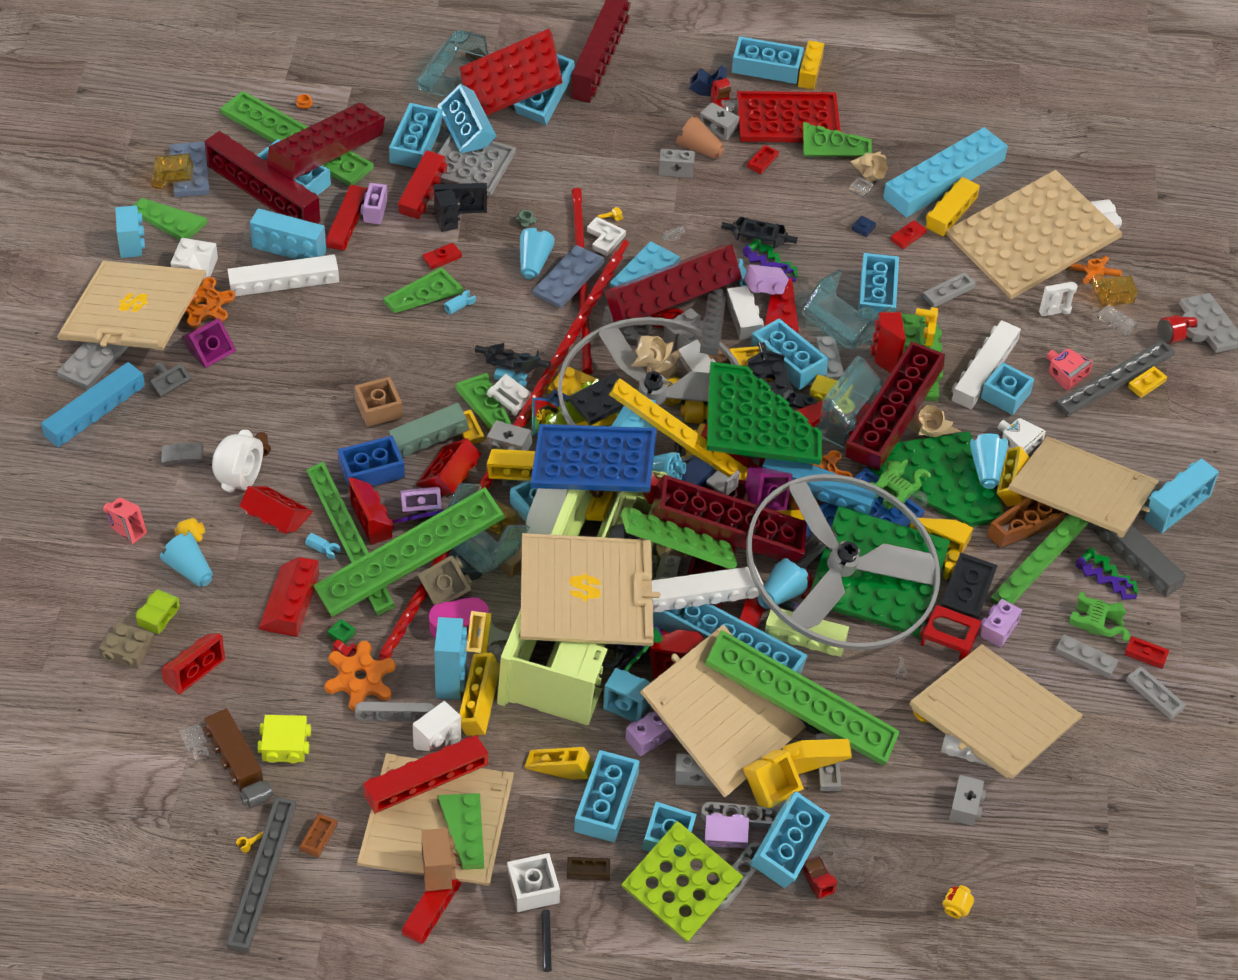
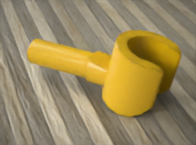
[598,207,623,221]
[236,832,264,853]

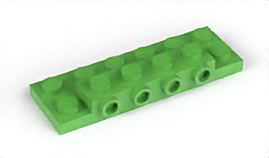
[901,314,943,401]

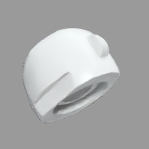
[212,430,263,493]

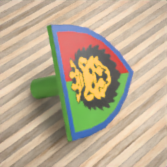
[529,398,559,436]

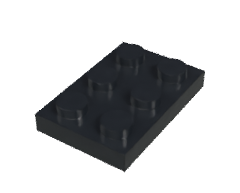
[434,183,487,214]
[568,373,624,426]
[941,552,998,619]

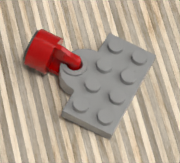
[1157,293,1238,353]

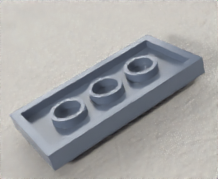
[170,142,210,197]
[532,245,605,309]

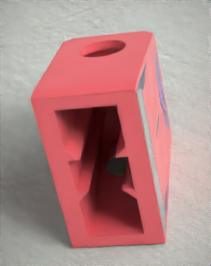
[1046,349,1093,391]
[103,498,147,544]

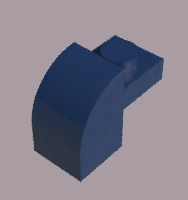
[689,65,726,97]

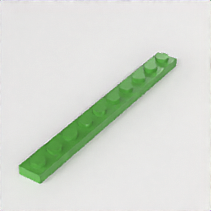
[306,462,395,616]

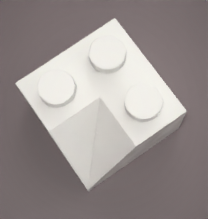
[171,238,218,283]
[413,701,461,751]
[507,853,560,912]

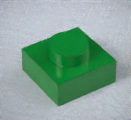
[327,619,356,644]

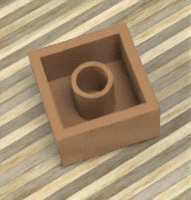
[354,377,403,427]
[421,828,456,891]

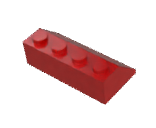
[259,557,320,637]

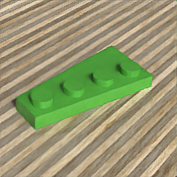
[803,122,872,157]
[133,198,208,240]
[383,267,463,314]
[455,373,512,430]
[437,793,484,870]

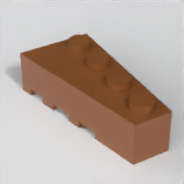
[986,497,1068,548]

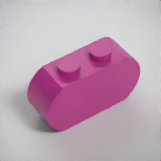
[429,597,489,638]

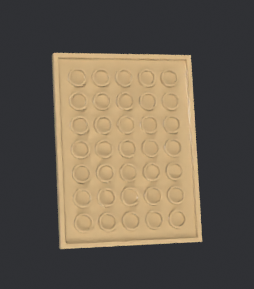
[946,170,1122,299]

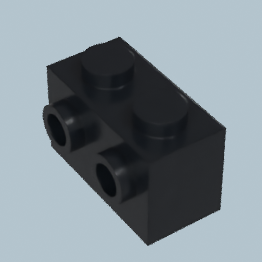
[435,189,460,232]

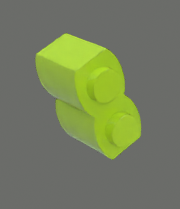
[136,589,180,634]

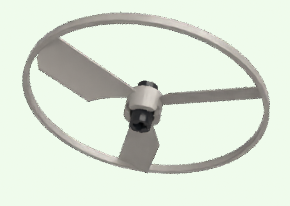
[558,317,739,464]
[746,474,940,650]

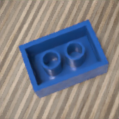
[337,435,405,489]

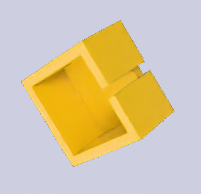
[743,749,804,808]

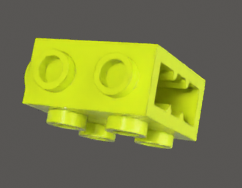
[258,715,311,763]

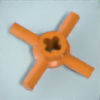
[1069,256,1122,284]

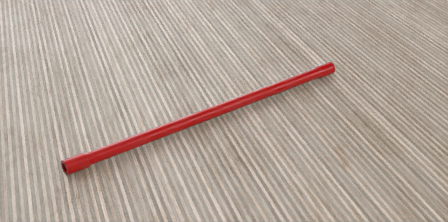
[571,188,593,375]

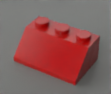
[870,312,906,374]
[416,438,481,497]
[348,478,394,545]
[239,485,313,534]
[161,633,226,695]

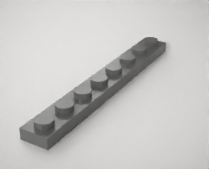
[699,288,727,356]
[1055,340,1175,417]
[227,797,297,953]

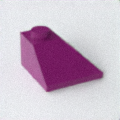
[181,318,237,368]
[745,468,793,511]

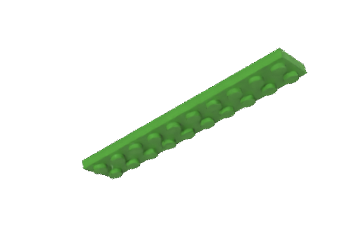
[220,91,374,186]
[313,487,505,617]
[704,630,900,766]

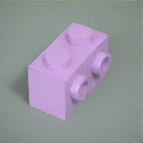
[361,183,387,224]
[744,264,789,295]
[400,487,442,514]
[980,599,1022,648]
[625,711,673,756]
[705,813,749,849]

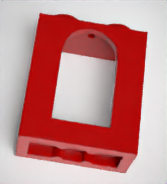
[919,605,981,660]

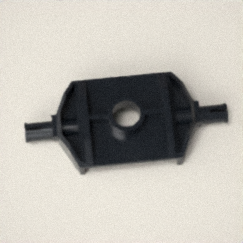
[721,216,798,248]
[748,342,794,399]
[475,343,551,373]

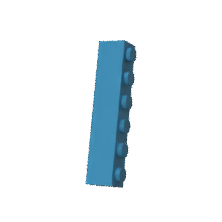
[41,362,145,447]
[762,458,877,515]

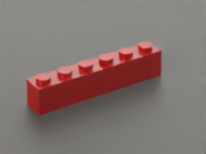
[363,735,488,814]

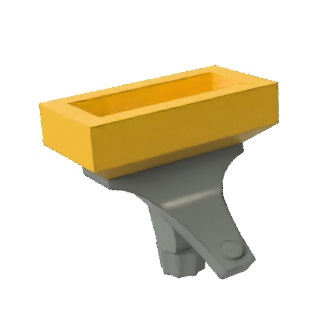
[466,611,510,653]

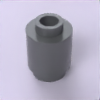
[240,780,273,808]

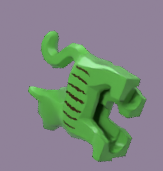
[871,459,931,509]
[1069,591,1130,642]

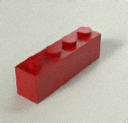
[398,150,448,220]

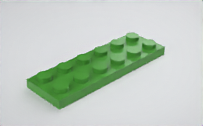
[621,507,737,569]

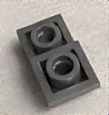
[161,443,203,466]

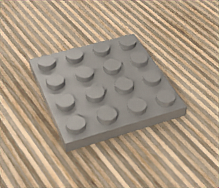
[438,133,516,197]

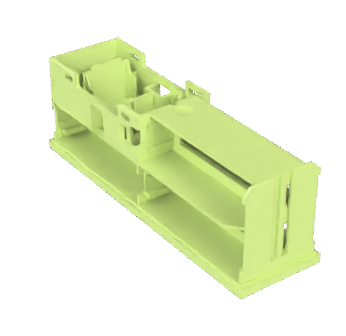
[497,470,667,725]

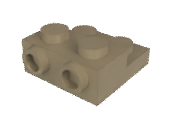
[417,555,473,605]
[99,622,155,669]

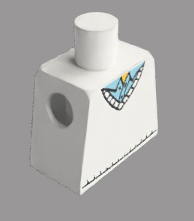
[997,418,1046,456]

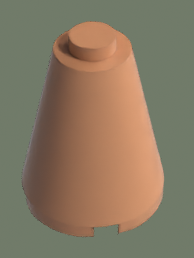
[676,115,725,159]

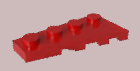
[764,278,799,334]

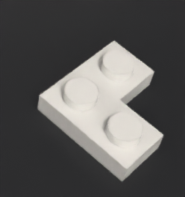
[587,217,626,256]

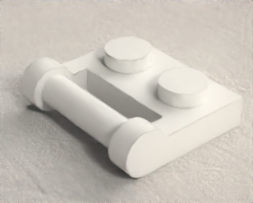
[1039,282,1078,316]
[486,374,532,417]

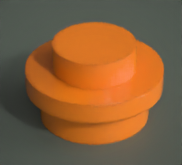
[296,94,313,109]

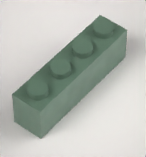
[389,403,469,457]

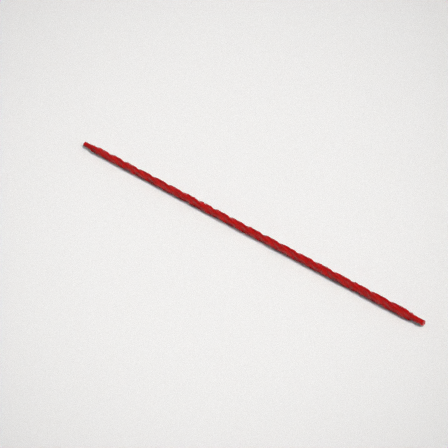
[377,240,629,661]

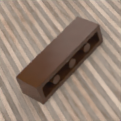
[203,708,263,791]

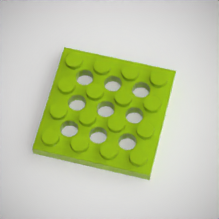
[621,821,744,943]

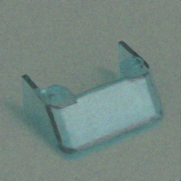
[416,30,489,97]
[802,269,892,349]
[819,356,883,448]
[446,483,530,573]

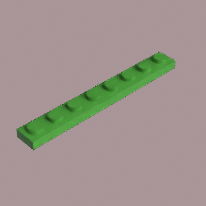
[991,514,1089,605]

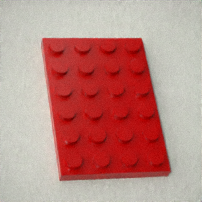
[459,29,563,116]
[736,91,841,143]

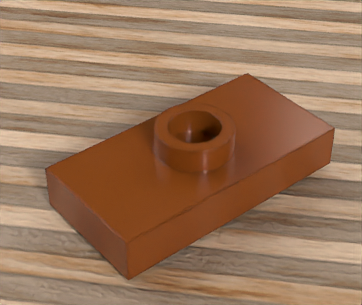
[299,813,338,858]

